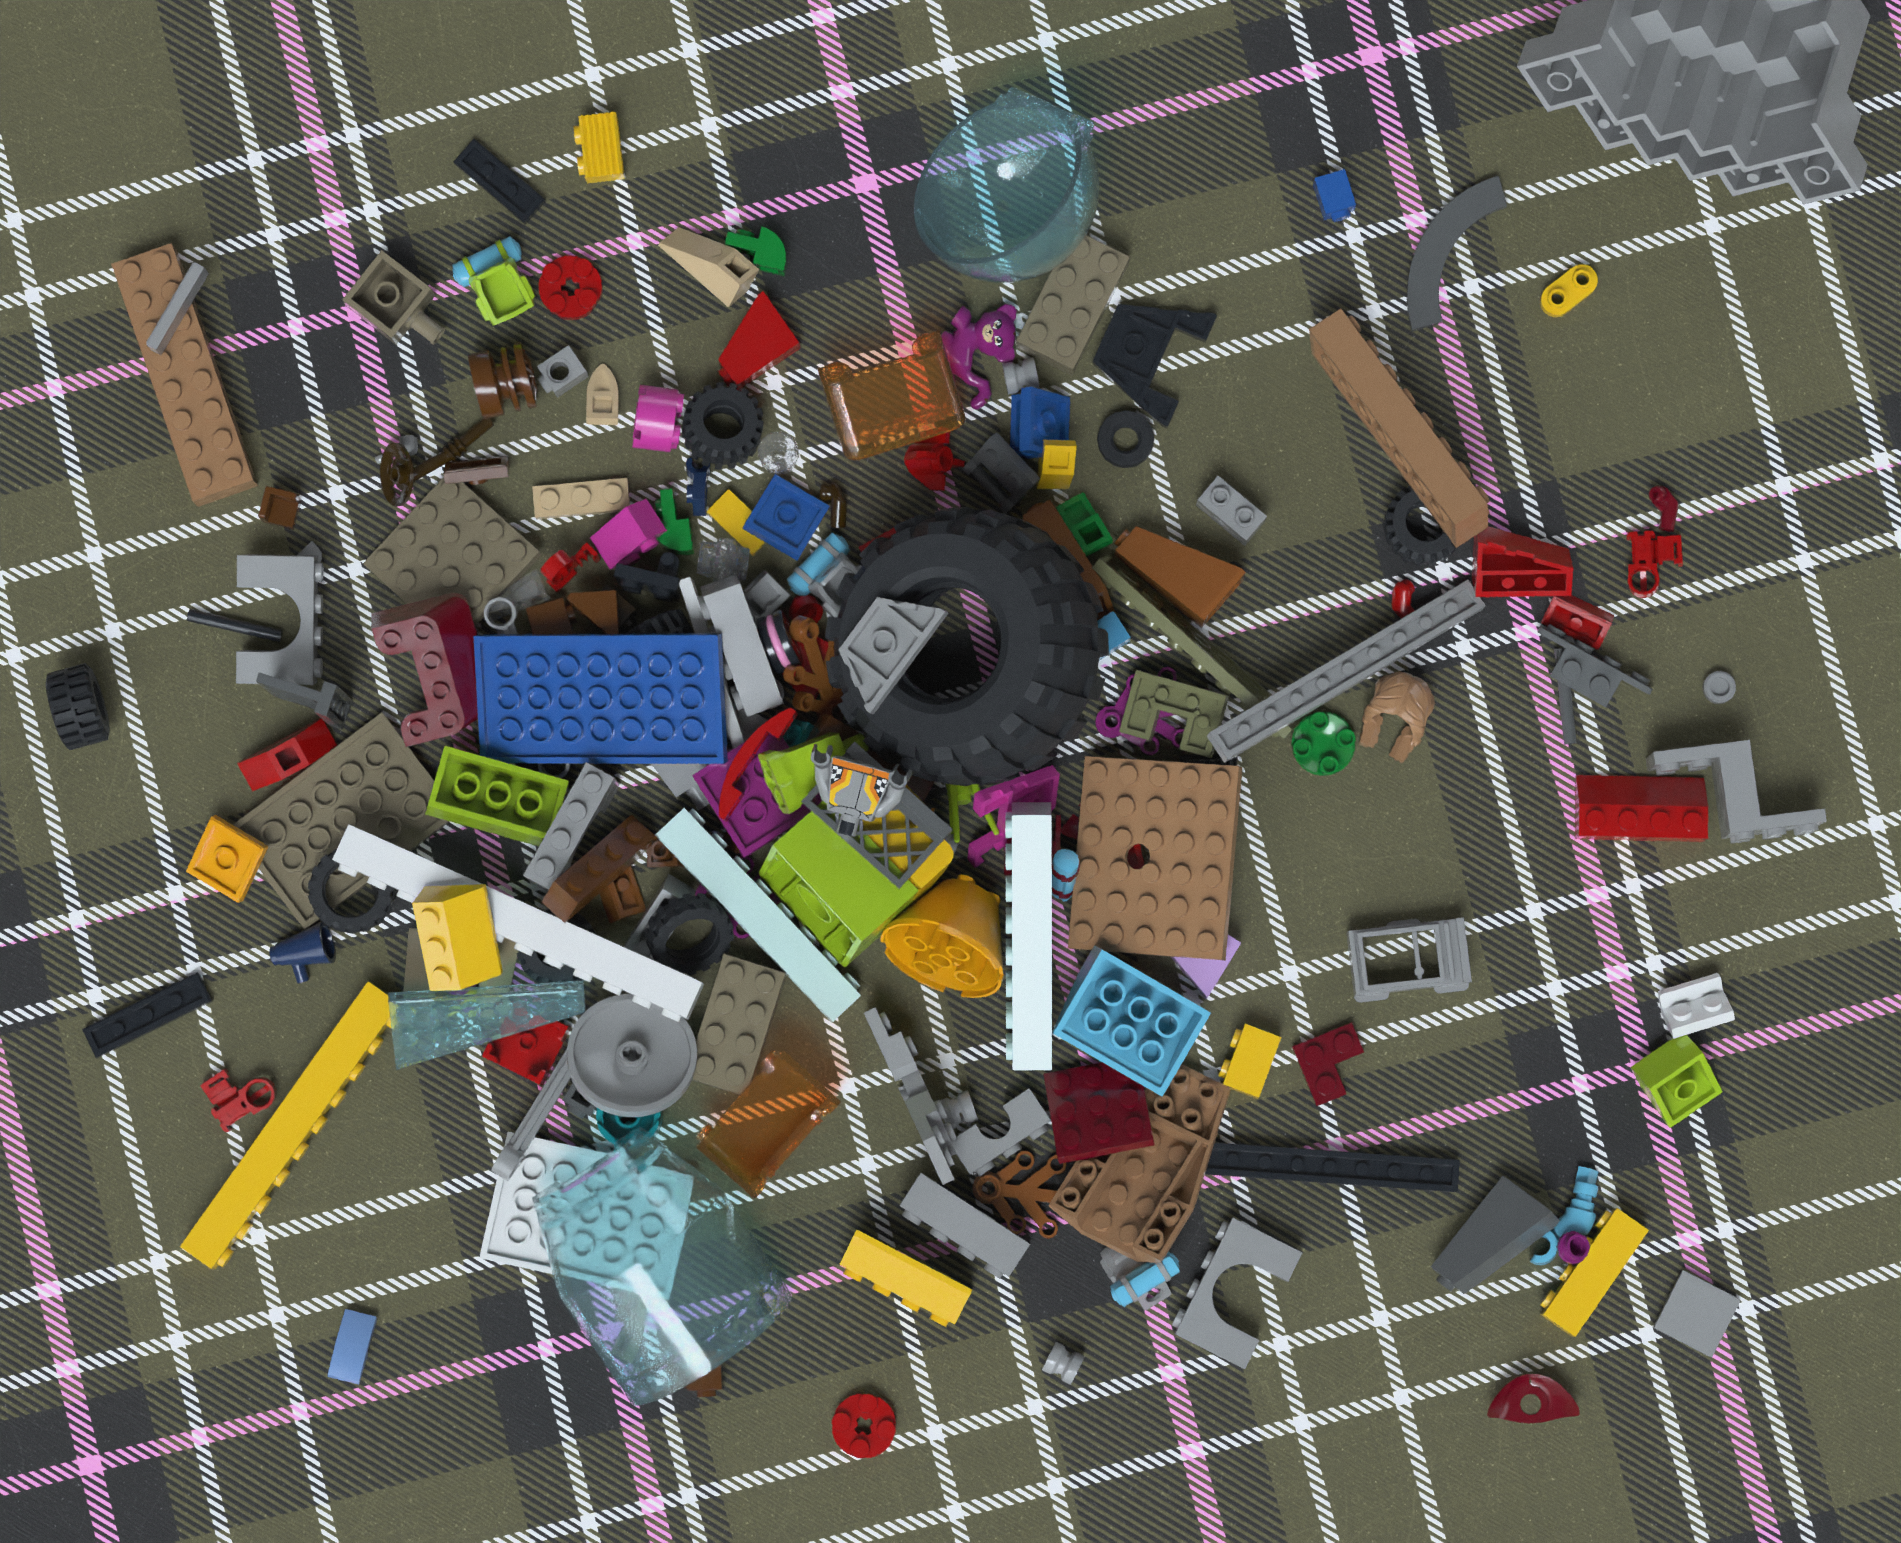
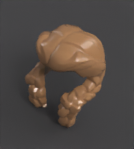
[1359,672,1435,763]

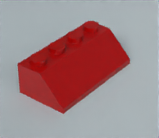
[1575,775,1708,842]

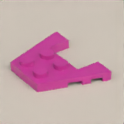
[967,765,1060,868]

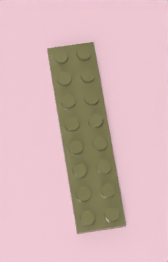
[1092,553,1301,739]

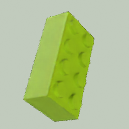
[425,746,569,846]

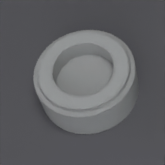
[1702,671,1736,704]

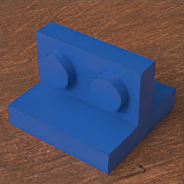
[1010,387,1070,459]

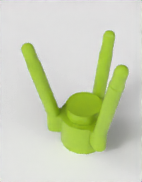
[945,783,999,843]

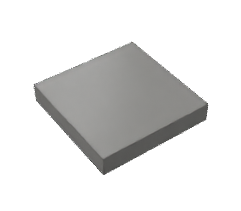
[1653,1270,1741,1358]

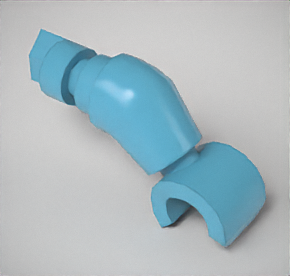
[1530,1166,1598,1265]

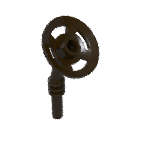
[380,418,495,507]

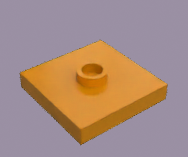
[186,815,269,903]

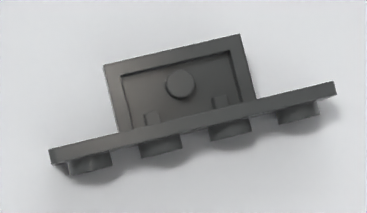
[1537,624,1653,707]

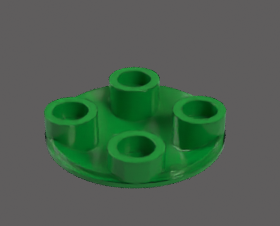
[1291,712,1356,776]

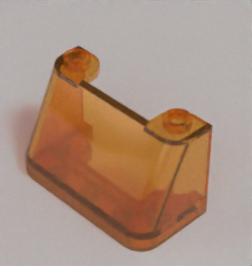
[817,330,966,460]
[695,1050,841,1199]

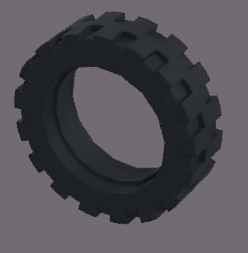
[308,849,396,934]
[645,893,734,975]

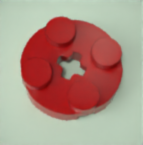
[538,256,603,320]
[832,1394,896,1458]

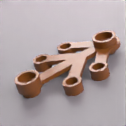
[784,616,844,721]
[972,1151,1066,1239]

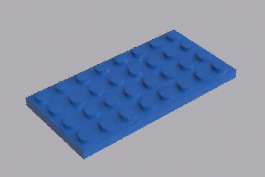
[473,633,728,764]

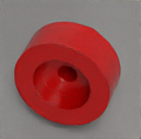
[789,595,823,624]

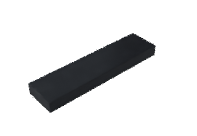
[82,972,213,1059]

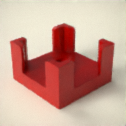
[482,998,571,1086]

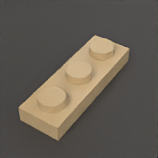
[532,478,630,520]

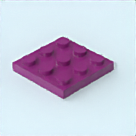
[692,735,823,858]

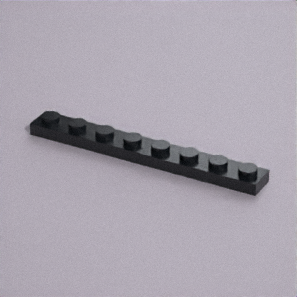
[1205,1143,1460,1193]

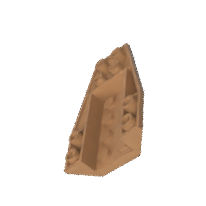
[1049,1064,1231,1263]

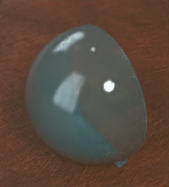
[914,87,1100,283]

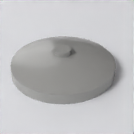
[567,994,697,1117]

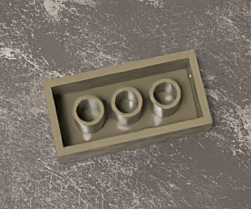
[1016,229,1130,376]
[692,954,787,1098]

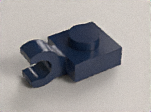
[686,458,711,516]

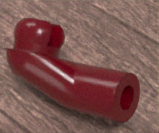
[1649,485,1679,532]

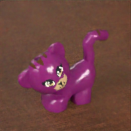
[933,304,1017,410]

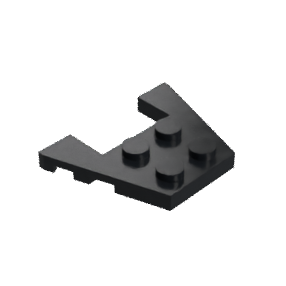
[1092,304,1217,429]

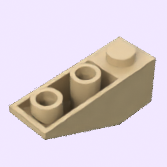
[658,227,759,307]

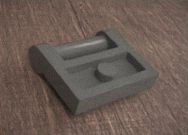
[962,433,1040,515]

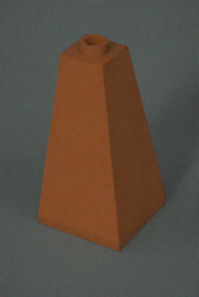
[1023,500,1115,621]
[1114,526,1246,629]

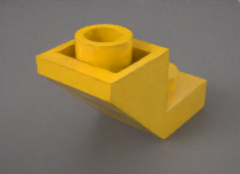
[1037,440,1076,489]

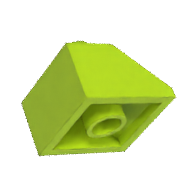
[1631,1035,1722,1128]

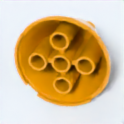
[880,874,1004,998]

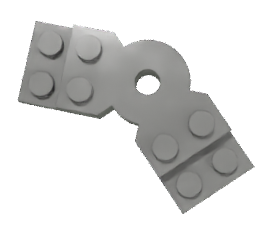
[864,1007,957,1184]

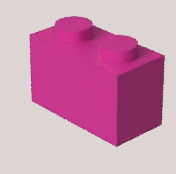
[590,498,667,570]

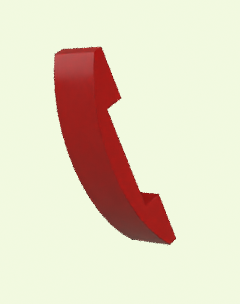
[719,708,798,822]

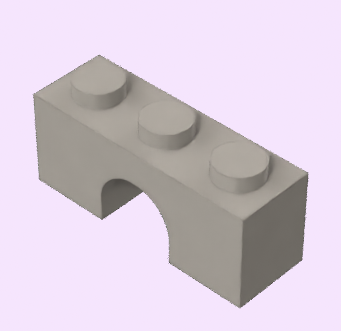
[951,1088,1051,1177]

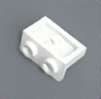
[1658,973,1735,1039]

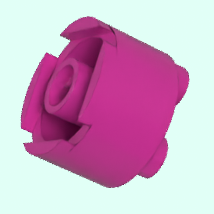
[632,385,684,452]

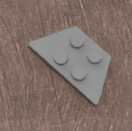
[838,597,948,714]

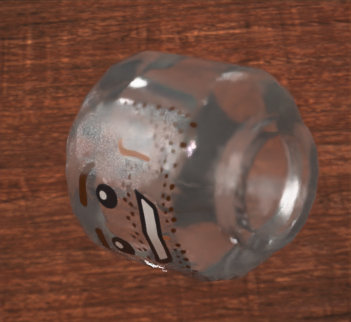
[758,431,799,475]

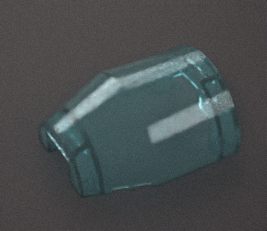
[532,1126,792,1406]

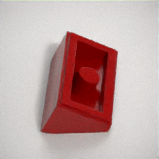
[1541,596,1614,650]

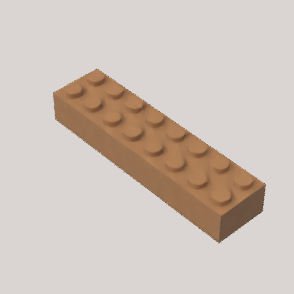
[111,243,258,507]
[1309,309,1490,548]

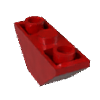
[237,718,337,791]

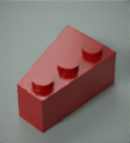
[1472,526,1573,597]

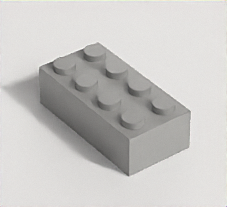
[697,574,784,717]
[900,1173,1030,1279]

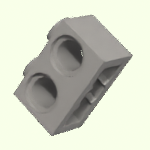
[743,570,790,629]

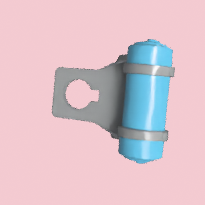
[787,533,862,617]
[1100,1247,1180,1310]

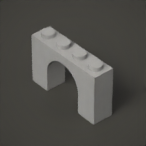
[236,554,324,685]
[523,762,620,891]
[1172,1218,1302,1369]

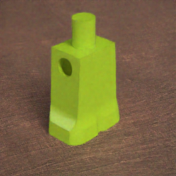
[758,732,869,814]

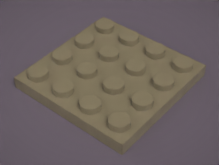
[363,477,542,626]

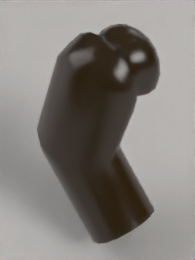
[820,482,847,528]

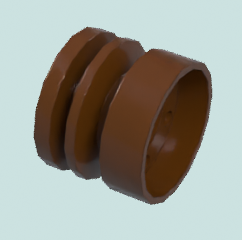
[468,342,537,420]

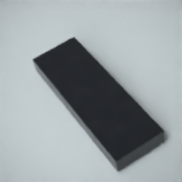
[453,139,546,225]

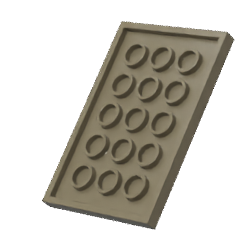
[233,712,450,930]

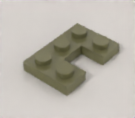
[1119,670,1229,758]

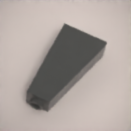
[1431,1176,1560,1294]

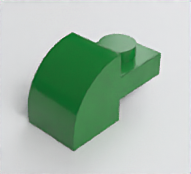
[725,227,787,277]
[655,489,694,555]
[1056,492,1113,557]

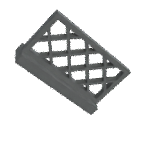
[256,672,353,730]
[801,742,952,889]

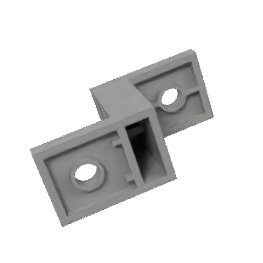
[1646,740,1827,844]

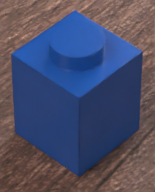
[1313,169,1356,222]

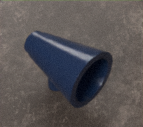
[269,921,336,983]

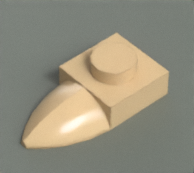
[586,364,618,425]

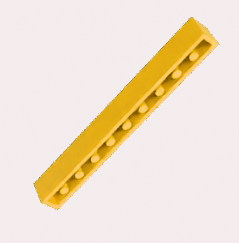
[180,982,403,1269]

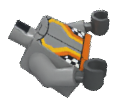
[811,744,913,837]

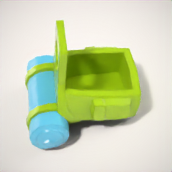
[452,236,535,326]

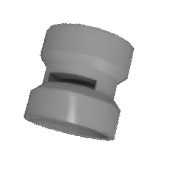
[1002,358,1039,395]
[940,1090,978,1129]
[1042,1342,1085,1385]

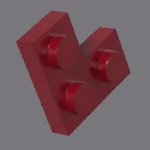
[1292,1023,1364,1107]

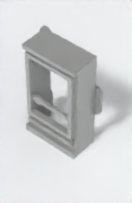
[1346,918,1472,1003]

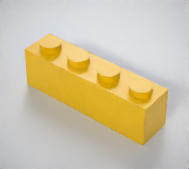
[1540,1208,1649,1337]

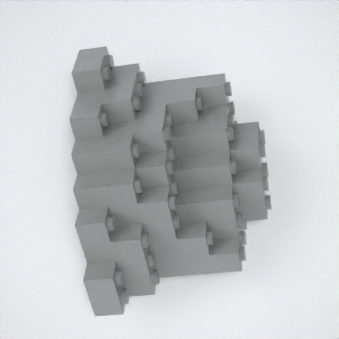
[1517,0,1870,205]

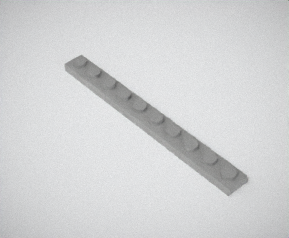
[1207,580,1486,763]

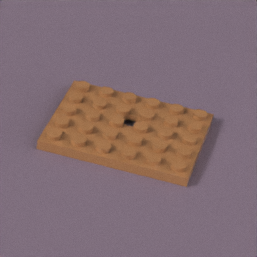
[1068,756,1243,961]

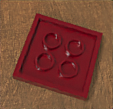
[1043,1062,1155,1164]

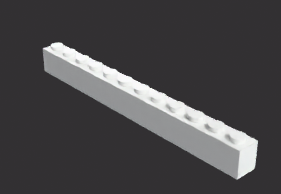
[332,824,704,1022]

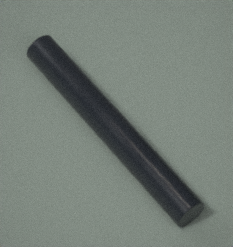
[187,609,283,642]

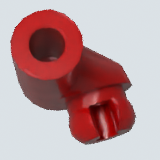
[1391,579,1415,619]

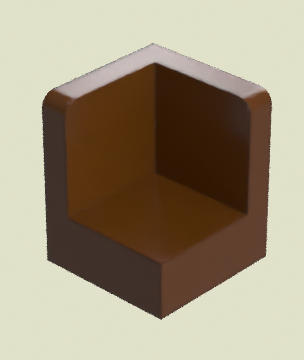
[258,486,302,530]

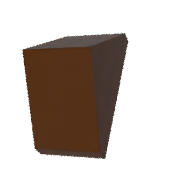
[567,590,621,634]

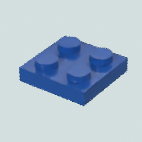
[742,474,830,561]

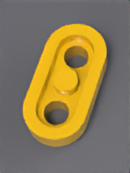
[1540,264,1598,317]

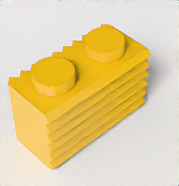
[573,112,625,184]

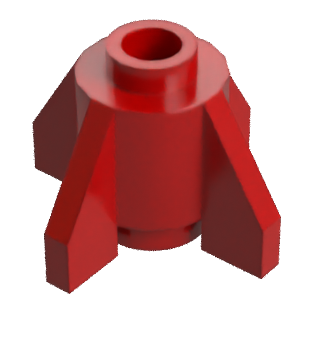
[904,427,965,491]

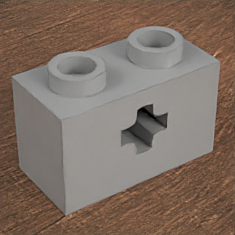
[1196,476,1267,546]

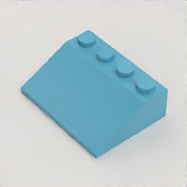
[1052,945,1211,1097]

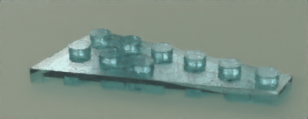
[388,980,586,1070]

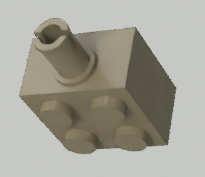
[342,250,445,345]

